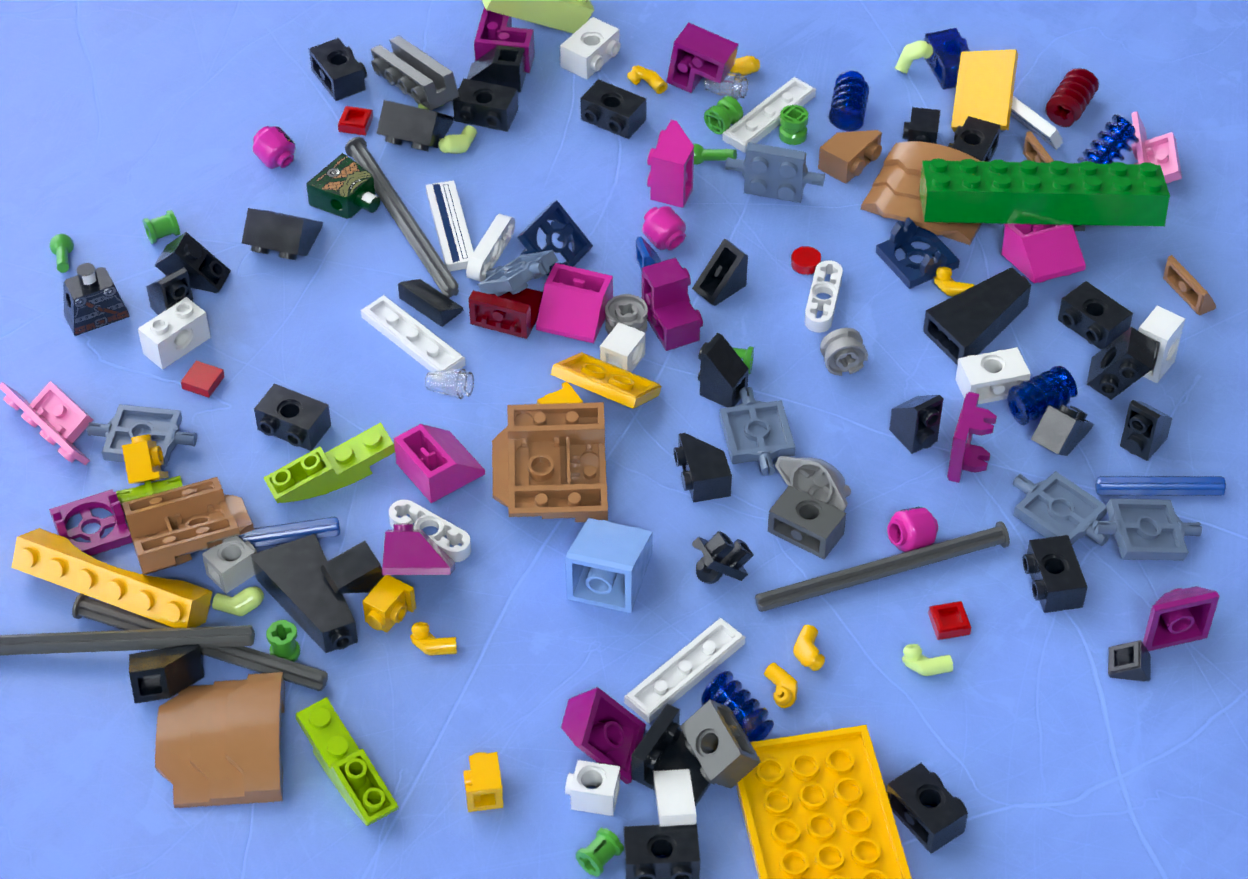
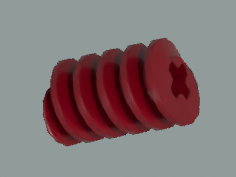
[1046,68,1099,127]

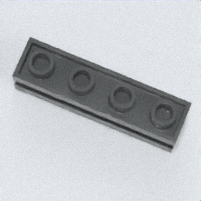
[371,36,459,110]

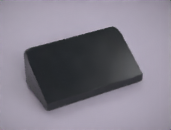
[398,279,463,327]

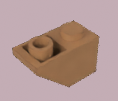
[818,130,882,184]

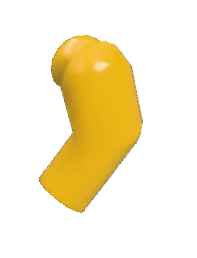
[729,56,760,77]
[627,65,668,94]
[934,267,974,296]
[410,622,457,656]
[793,624,825,671]
[764,662,798,708]

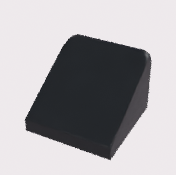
[1108,640,1151,681]

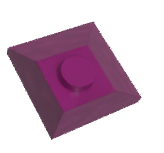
[382,523,455,575]
[1143,586,1220,651]
[561,687,646,784]

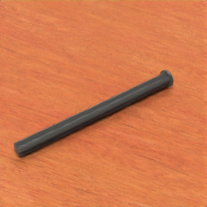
[345,137,459,298]
[755,521,1010,612]
[72,593,328,691]
[0,625,255,655]

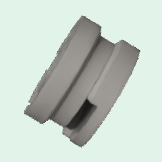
[605,294,648,334]
[820,328,868,376]

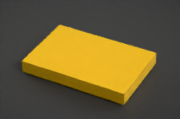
[951,49,1018,132]
[550,352,662,409]

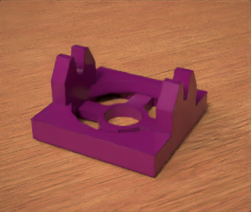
[947,392,997,483]
[49,489,132,556]

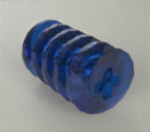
[829,71,870,132]
[1077,114,1139,164]
[1007,366,1078,425]
[701,671,774,742]

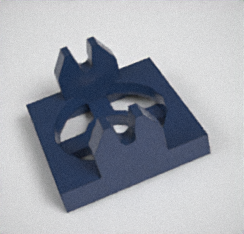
[517,200,593,276]
[876,217,960,289]

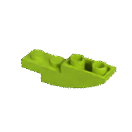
[263,422,395,503]
[296,697,399,826]

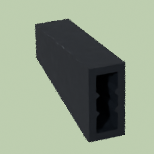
[923,267,1031,365]
[251,534,358,653]

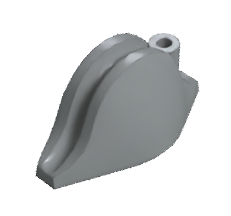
[775,456,851,512]

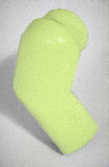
[895,40,933,74]
[438,125,477,154]

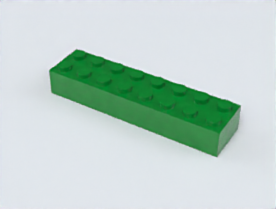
[919,158,1170,227]

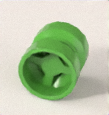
[704,96,743,134]
[779,105,809,145]

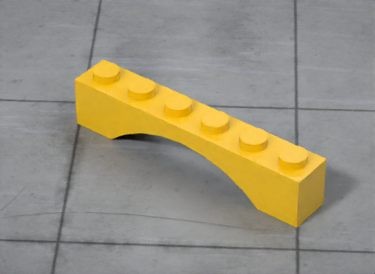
[11,528,212,628]

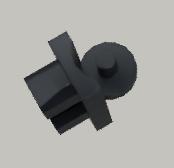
[692,531,753,584]

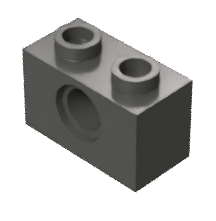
[768,485,846,560]
[680,700,761,789]

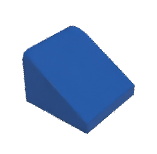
[636,236,661,272]

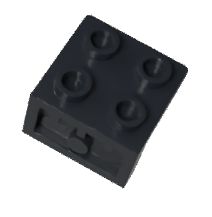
[631,704,711,807]

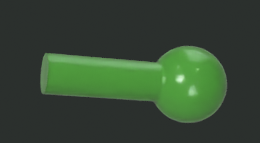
[693,143,737,165]
[50,234,74,273]

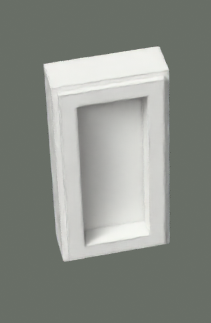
[653,769,697,826]

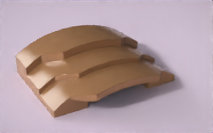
[861,141,982,245]
[492,402,608,522]
[122,477,254,575]
[155,672,285,808]

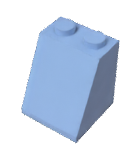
[565,518,653,613]

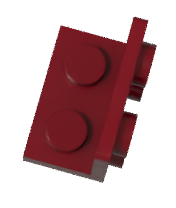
[468,288,543,339]

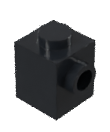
[902,107,941,144]

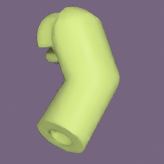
[212,586,264,616]
[902,644,953,676]

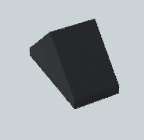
[692,238,748,306]
[320,541,385,593]

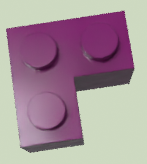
[474,7,535,73]
[666,22,739,93]
[642,257,703,351]

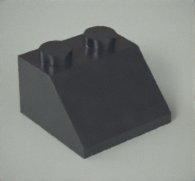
[376,100,454,151]
[242,208,323,260]

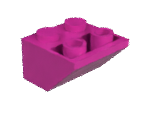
[647,120,694,208]
[1002,224,1086,284]
[536,263,613,343]
[393,424,485,503]

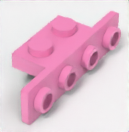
[1129,111,1182,184]
[0,381,93,465]

